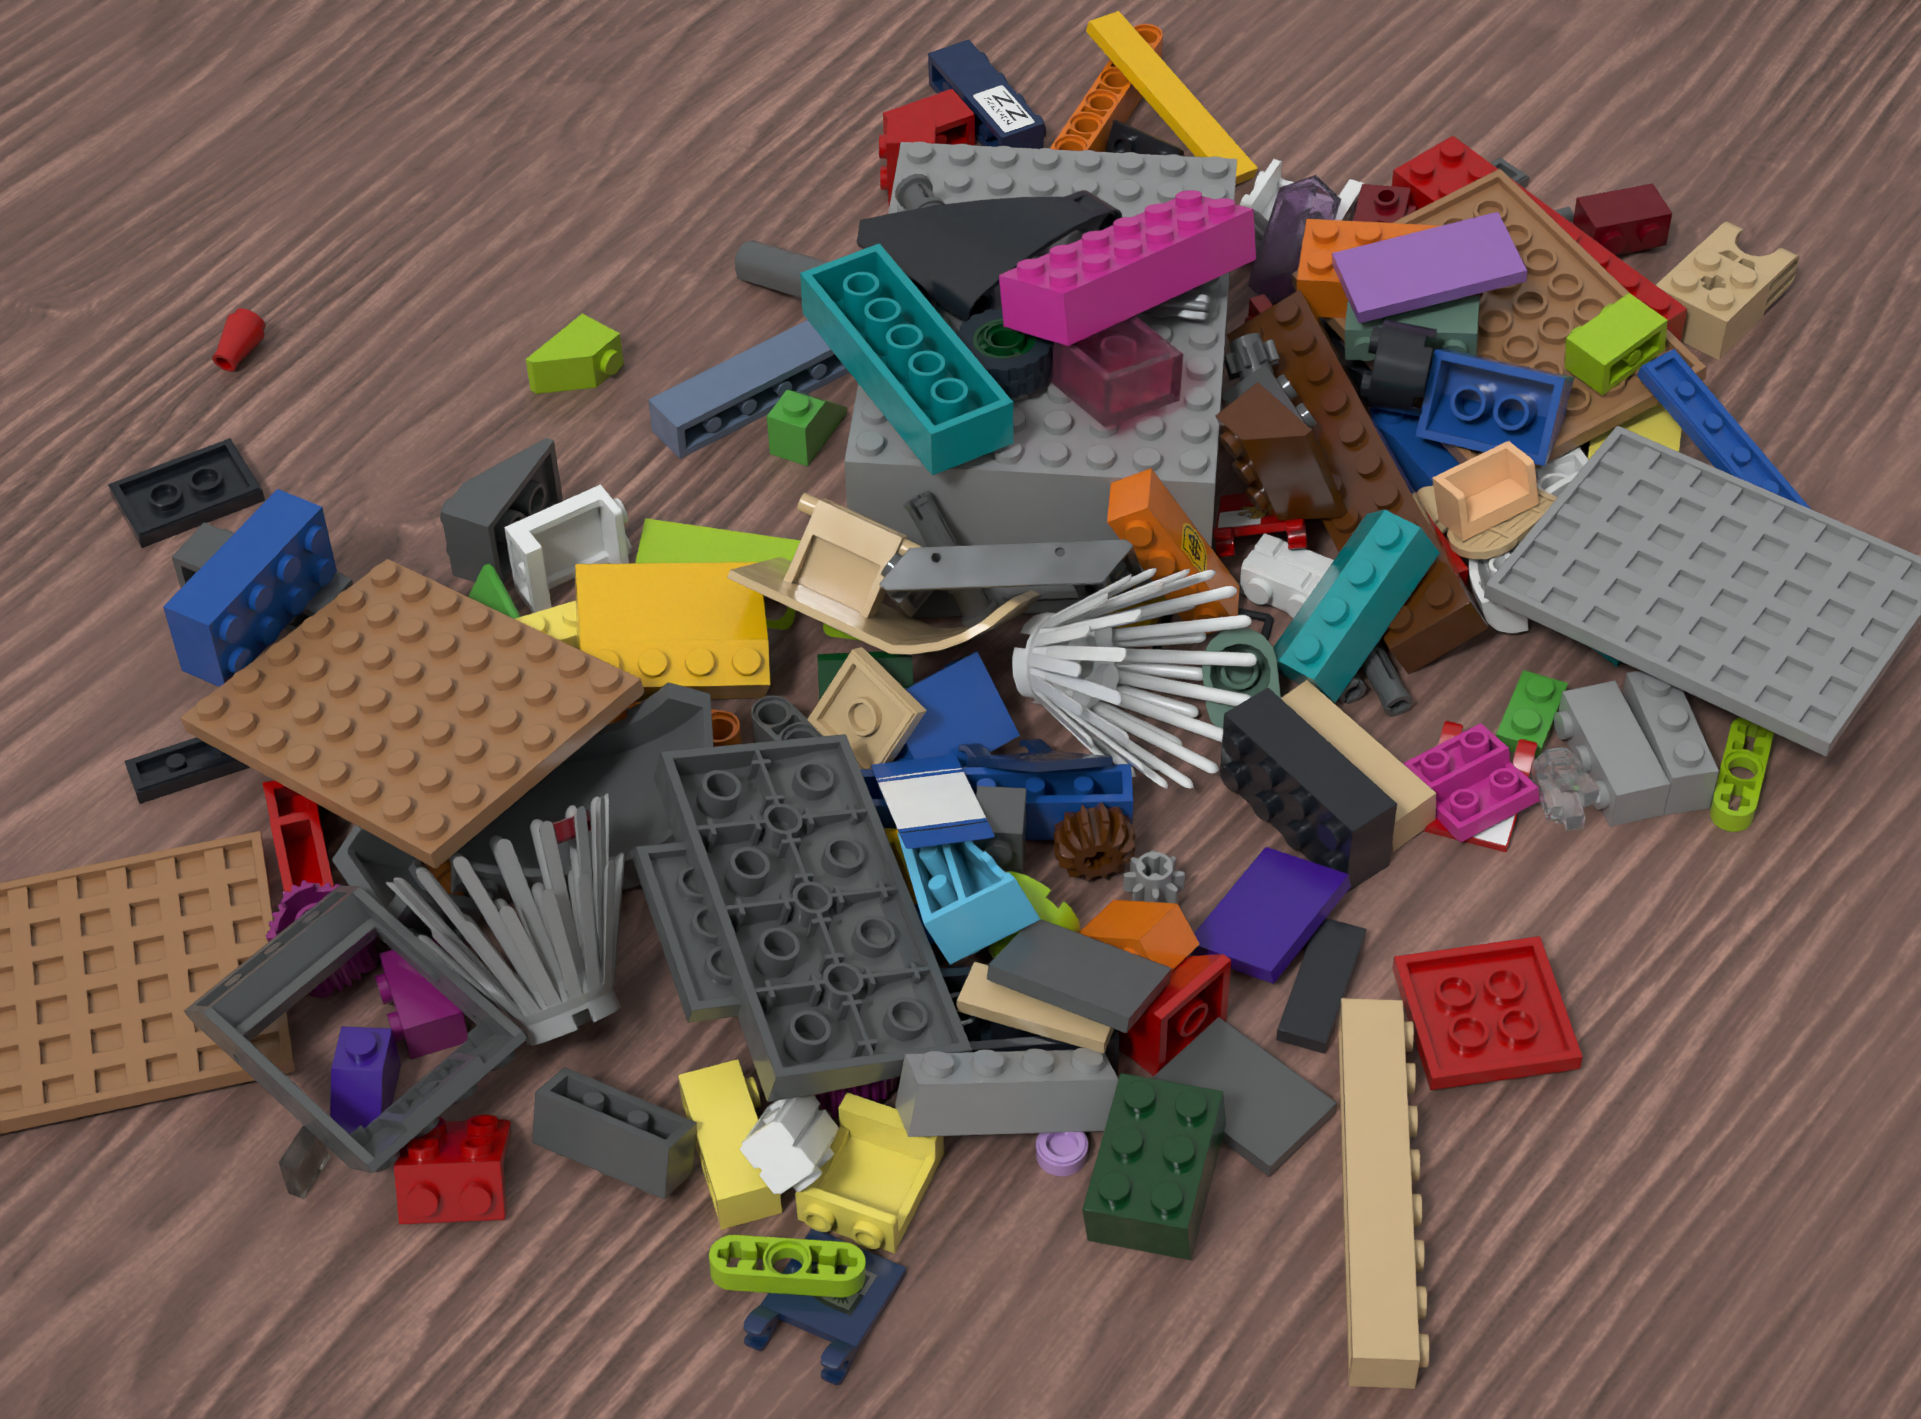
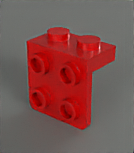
[394,1114,511,1224]

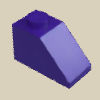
[330,1026,401,1135]

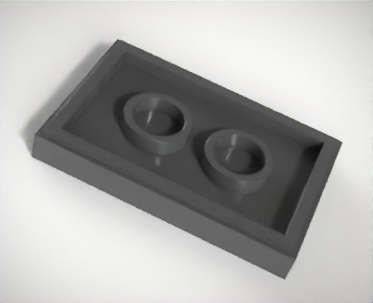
[987,919,1172,1033]
[1152,1017,1337,1177]

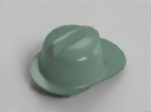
[1202,628,1281,728]

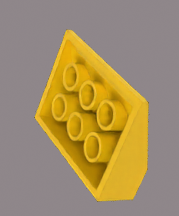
[575,562,770,700]

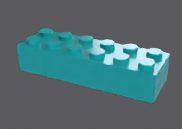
[800,243,1014,476]

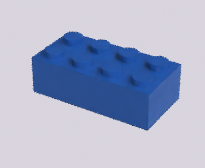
[163,489,337,687]

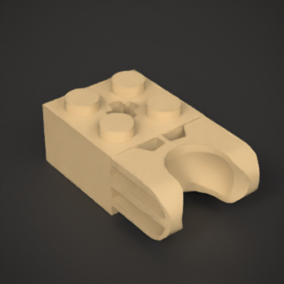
[1656,221,1799,360]

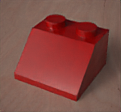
[1118,954,1231,1076]

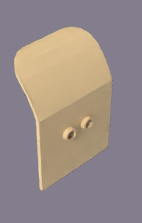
[727,493,1042,654]

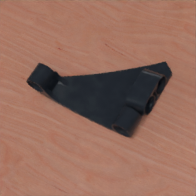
[857,190,1122,322]

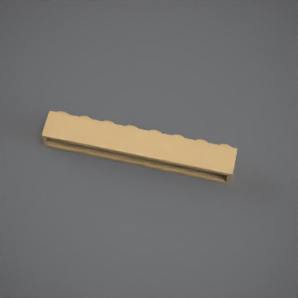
[1338,998,1429,1389]

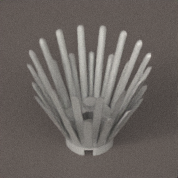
[386,793,625,1046]

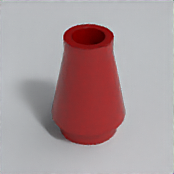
[212,308,266,372]

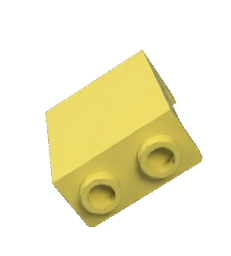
[795,1092,944,1254]

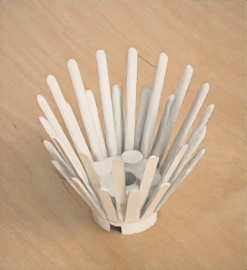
[1012,568,1257,789]

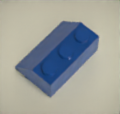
[1415,349,1574,466]

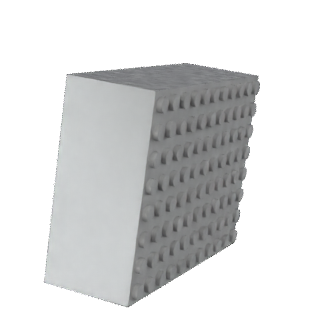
[844,142,1237,597]

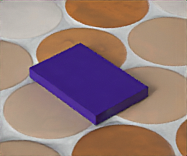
[1190,847,1351,984]

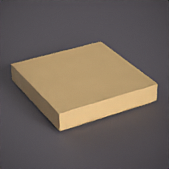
[807,647,927,769]

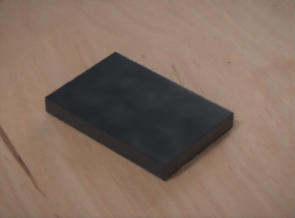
[108,438,265,548]

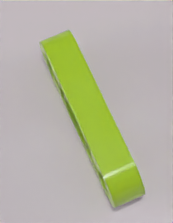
[1710,717,1774,832]
[709,1235,866,1298]

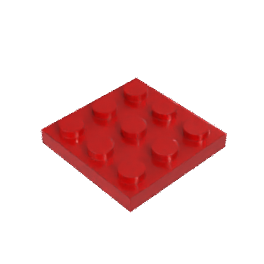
[1392,936,1583,1090]

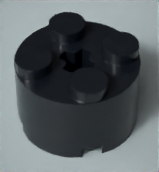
[1359,320,1437,417]

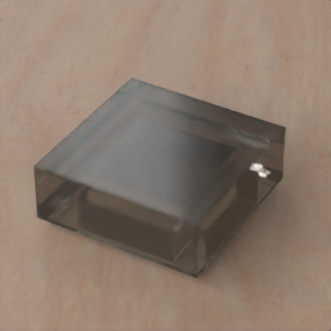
[278,1126,330,1199]

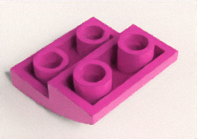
[1403,723,1540,843]

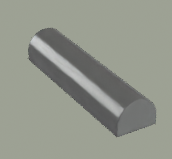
[735,240,828,298]

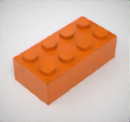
[1297,219,1473,318]

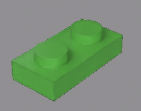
[1496,670,1568,760]

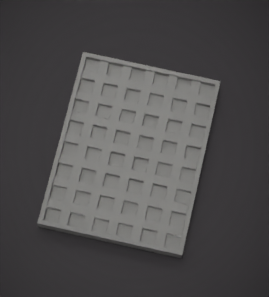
[1484,425,1921,757]

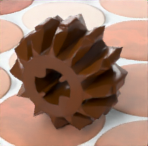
[1053,802,1136,882]

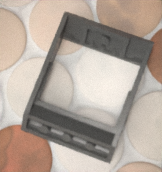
[879,540,1142,619]
[184,886,527,1173]

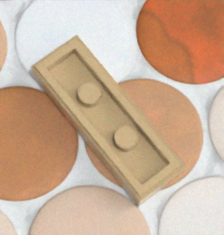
[957,962,1114,1054]

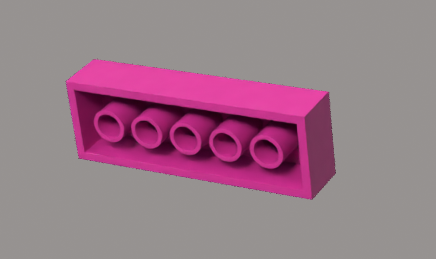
[999,190,1256,346]

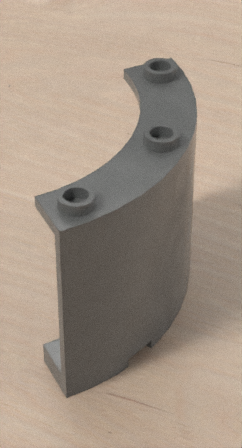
[451,682,713,901]

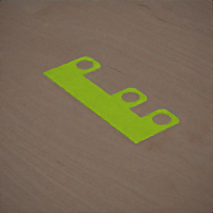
[635,518,861,641]

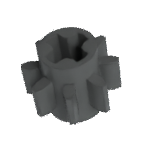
[1224,333,1280,381]

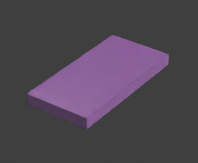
[1332,212,1527,323]

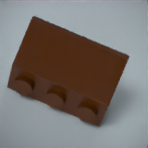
[1215,382,1348,521]

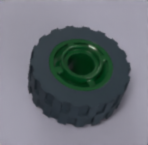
[956,307,1056,399]

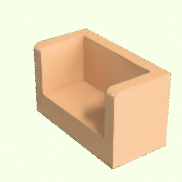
[1432,441,1539,541]

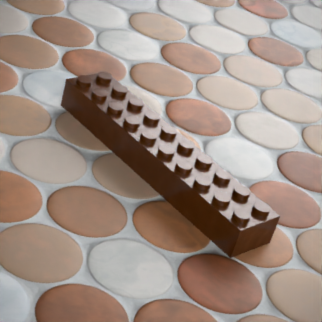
[1226,290,1489,674]

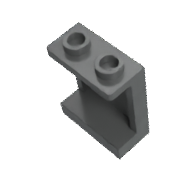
[332,825,482,942]

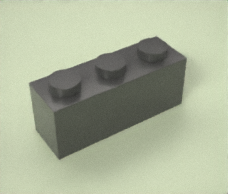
[532,1067,697,1200]

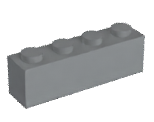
[895,1047,1119,1137]

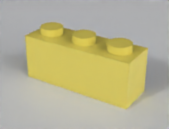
[678,1059,782,1230]

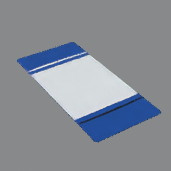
[871,754,995,849]

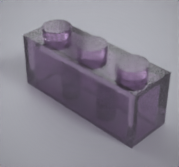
[1248,175,1341,306]

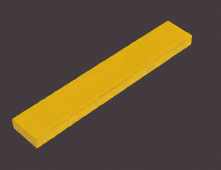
[1086,11,1258,185]

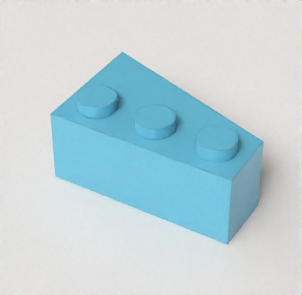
[897,833,1041,964]

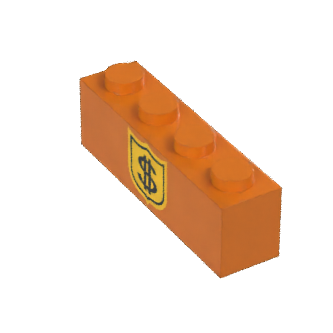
[1107,468,1240,635]

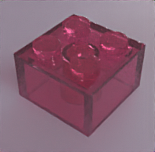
[1052,316,1183,427]

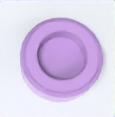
[1036,1132,1088,1176]

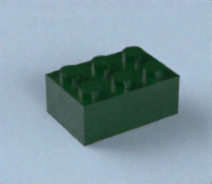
[1082,1073,1226,1260]

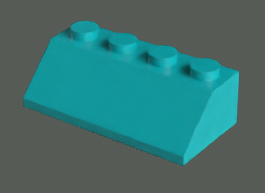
[1273,510,1440,704]

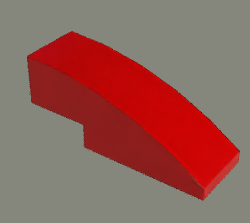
[262,780,335,892]

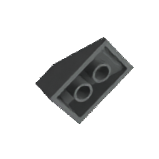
[440,438,563,585]

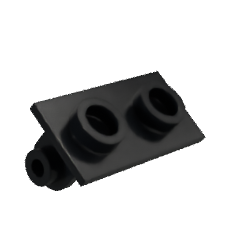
[1105,120,1185,156]

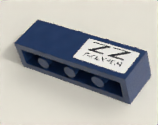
[928,39,1047,149]

